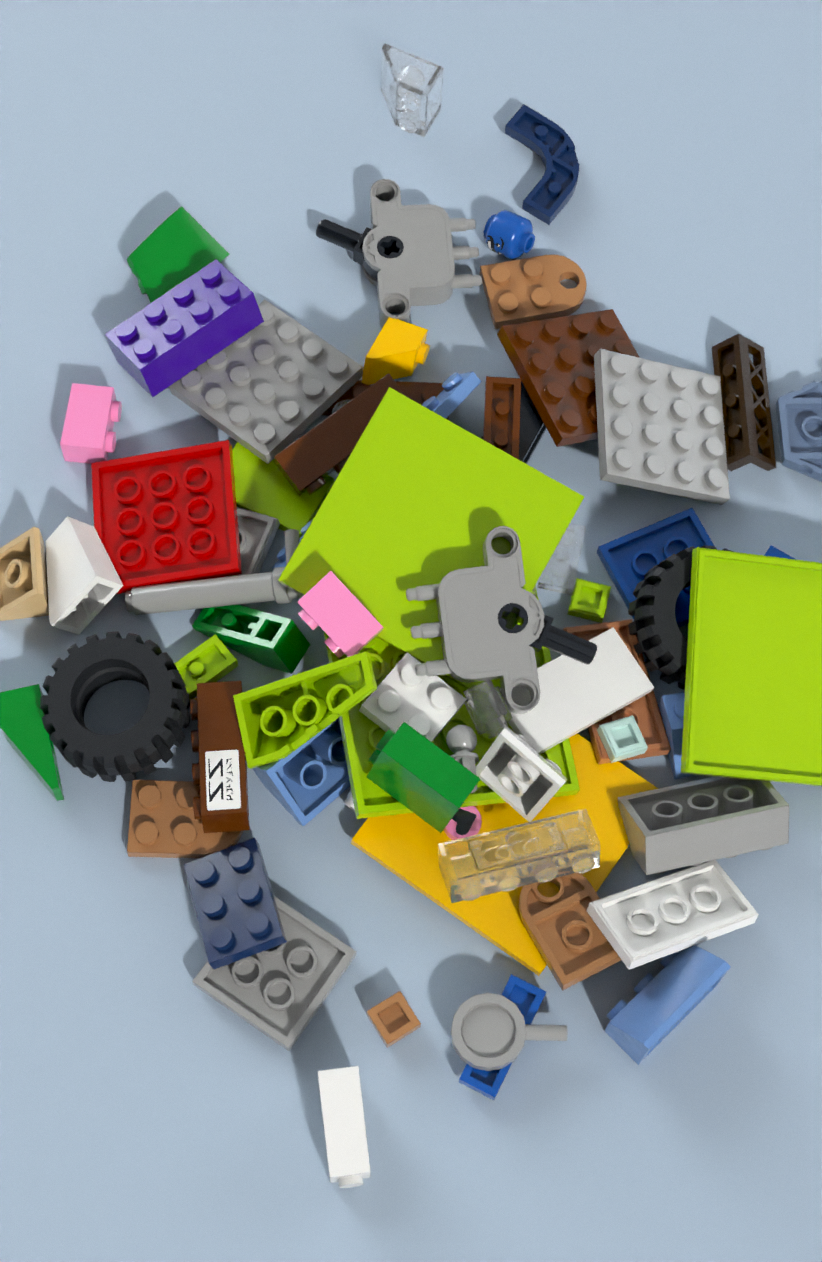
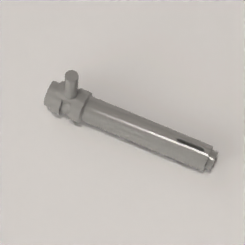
[125,529,303,615]

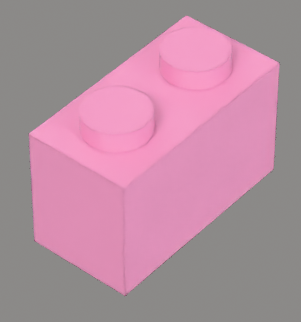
[60,383,122,464]
[297,571,384,658]

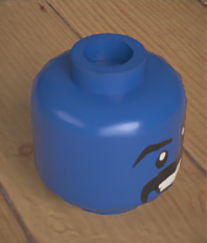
[484,210,535,260]

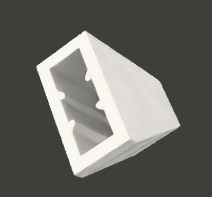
[46,516,123,635]
[318,1066,371,1188]

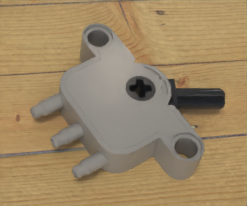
[316,179,482,329]
[406,526,597,714]

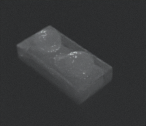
[537,523,586,595]

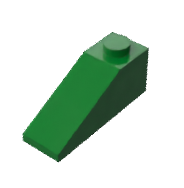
[192,605,310,674]
[0,684,64,801]

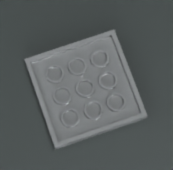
[169,300,363,464]
[594,349,730,505]

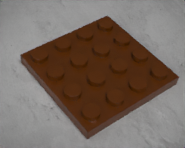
[497,309,640,447]

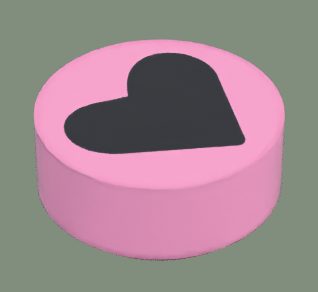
[444,806,482,843]

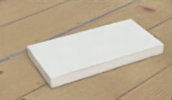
[491,627,654,754]
[587,860,759,970]

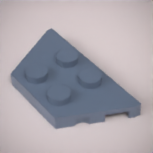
[775,381,822,482]

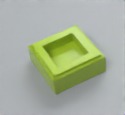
[567,578,611,623]

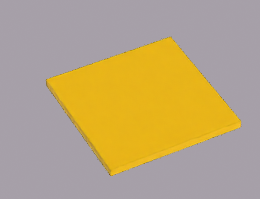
[351,733,658,976]

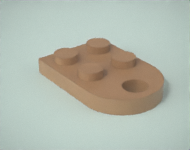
[480,255,587,329]
[127,780,243,859]
[519,867,621,991]

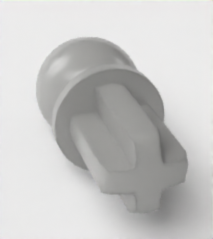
[446,725,479,793]

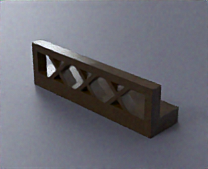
[712,334,776,471]

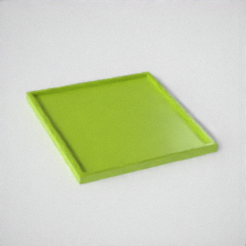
[278,387,584,692]
[681,547,822,786]

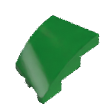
[126,206,229,303]

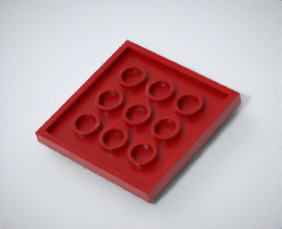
[91,440,242,594]

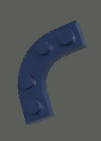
[505,104,579,225]

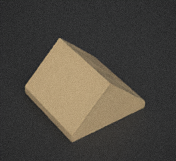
[0,527,49,621]

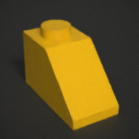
[361,317,430,385]

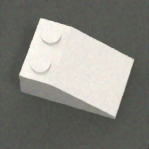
[476,728,568,823]

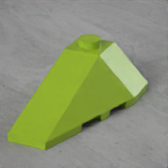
[233,651,377,769]

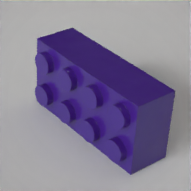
[104,260,264,397]

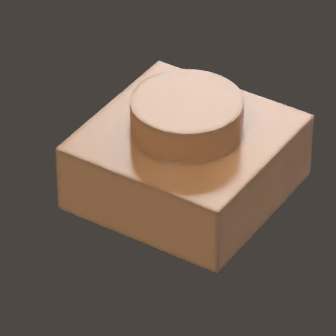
[366,991,421,1048]

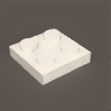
[359,652,466,742]

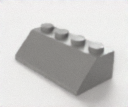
[618,776,789,875]

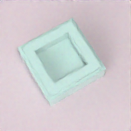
[597,715,648,763]

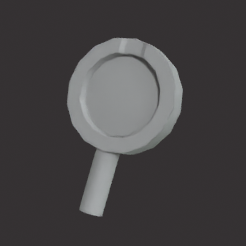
[450,993,567,1071]

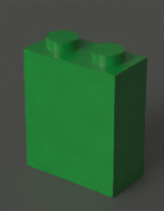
[367,722,480,833]

